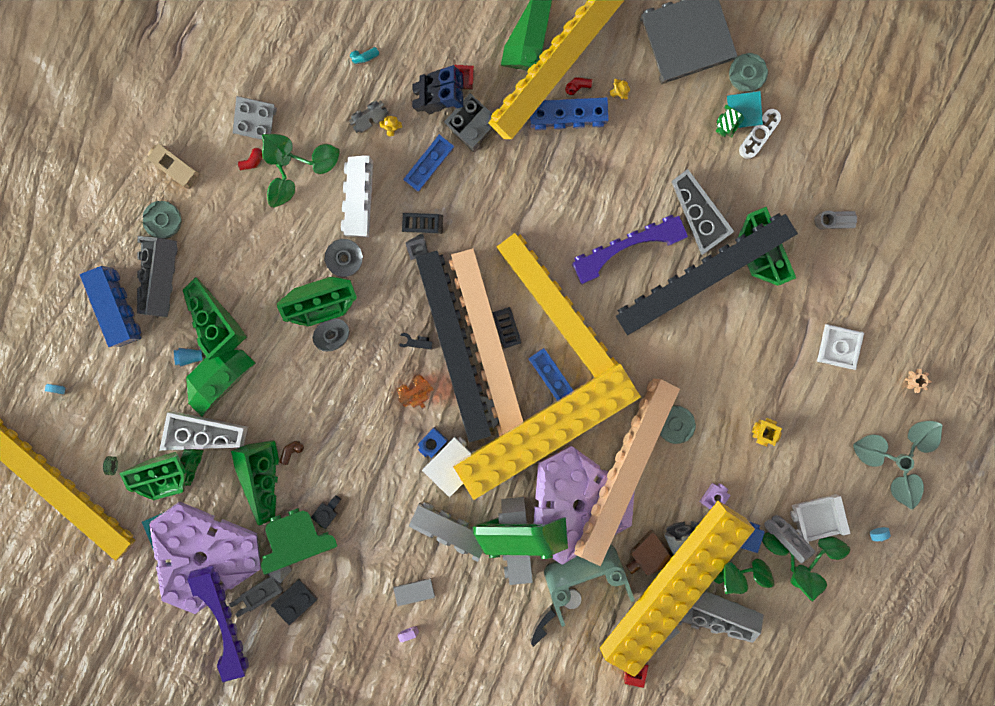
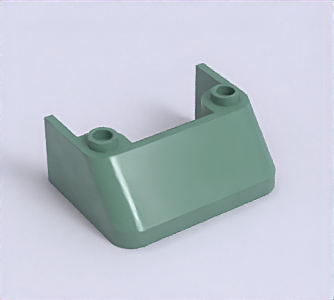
[544,544,635,627]

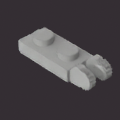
[764,515,816,564]

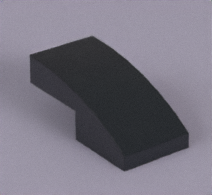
[530,606,556,647]

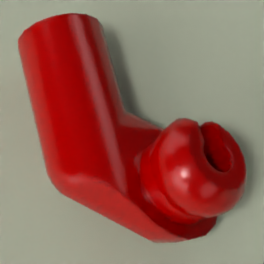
[565,77,592,95]

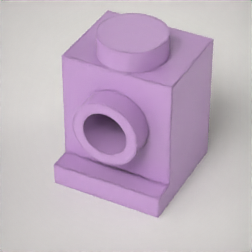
[699,483,731,510]

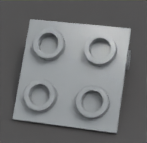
[233,96,277,140]

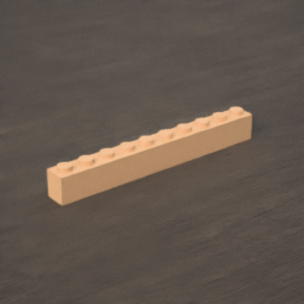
[449,248,523,436]
[574,378,680,566]

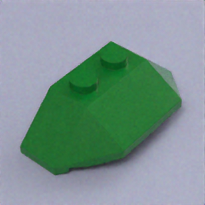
[738,206,796,286]
[277,277,357,327]
[186,350,256,417]
[119,452,186,500]

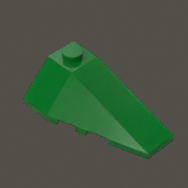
[182,277,247,360]
[231,440,279,526]

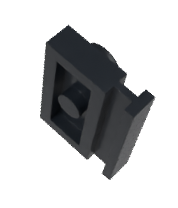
[270,578,318,625]

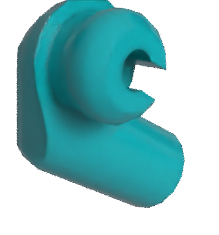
[350,47,379,64]

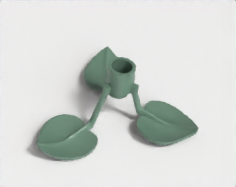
[853,421,943,510]

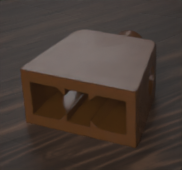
[625,530,672,576]

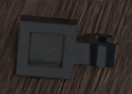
[399,333,433,350]
[311,495,342,529]

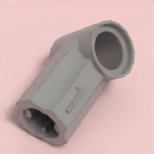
[814,211,857,230]

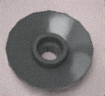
[325,239,363,277]
[312,319,350,352]

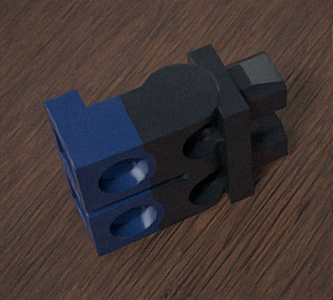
[412,65,463,115]

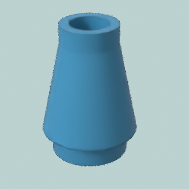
[174,348,203,367]

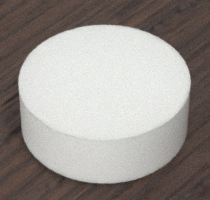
[564,589,581,609]

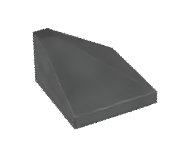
[405,233,429,260]
[268,566,292,584]

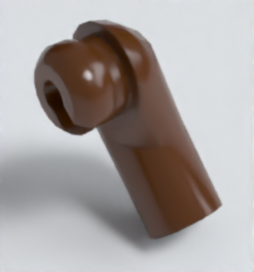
[279,441,304,465]

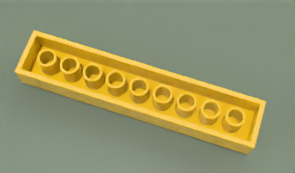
[453,363,641,500]
[600,501,755,677]

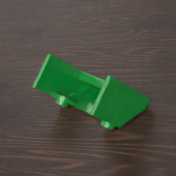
[473,517,568,559]

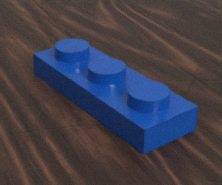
[403,134,454,192]
[528,348,574,401]

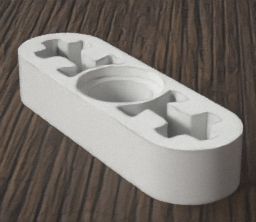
[739,109,781,159]

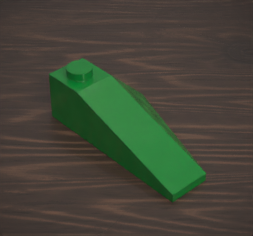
[501,0,552,71]

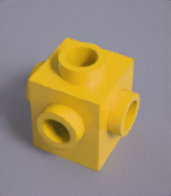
[752,418,782,447]

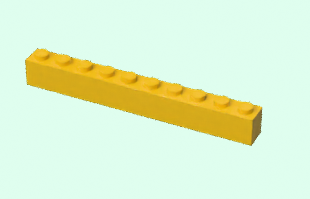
[488,0,624,139]
[497,233,618,377]
[0,419,136,561]

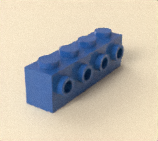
[530,97,609,130]

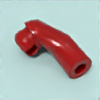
[238,148,263,171]

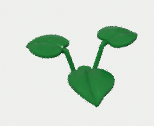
[262,134,340,208]
[762,532,851,602]
[714,559,775,594]

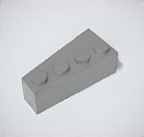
[671,169,734,255]
[498,497,533,585]

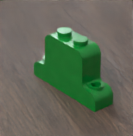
[261,508,338,575]

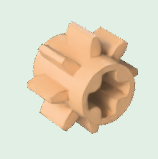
[905,369,932,393]

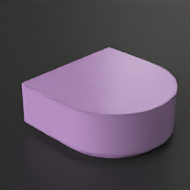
[397,626,419,642]

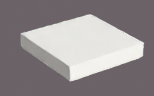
[817,324,864,370]

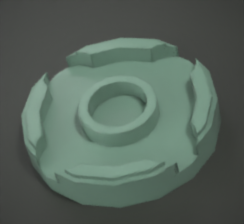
[729,53,768,92]
[143,201,182,239]
[660,406,696,444]

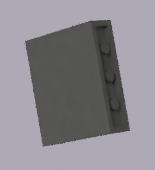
[640,0,737,85]

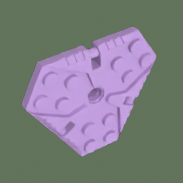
[534,445,634,565]
[149,502,261,614]

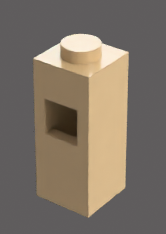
[147,143,200,189]

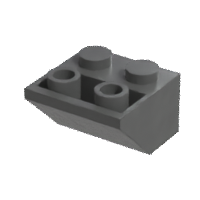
[444,93,494,151]

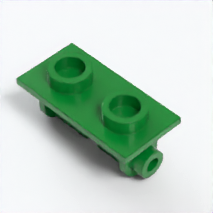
[180,449,204,486]

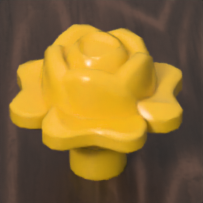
[610,79,630,100]
[379,116,402,136]

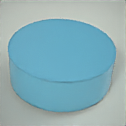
[45,384,66,395]
[870,527,891,542]

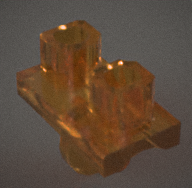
[397,375,434,409]

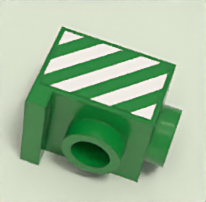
[715,105,745,138]

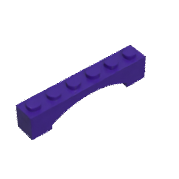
[572,214,688,284]
[187,566,249,682]

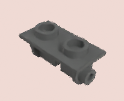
[349,100,389,133]

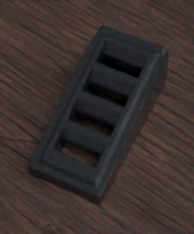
[402,213,443,234]
[492,307,522,349]

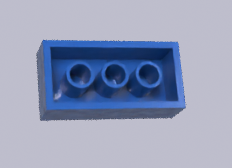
[79,266,141,347]

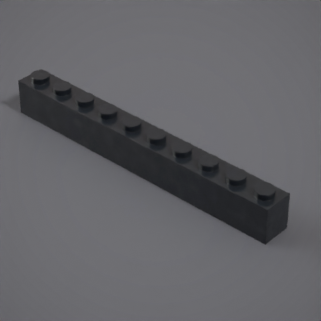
[616,213,798,336]
[415,250,494,443]

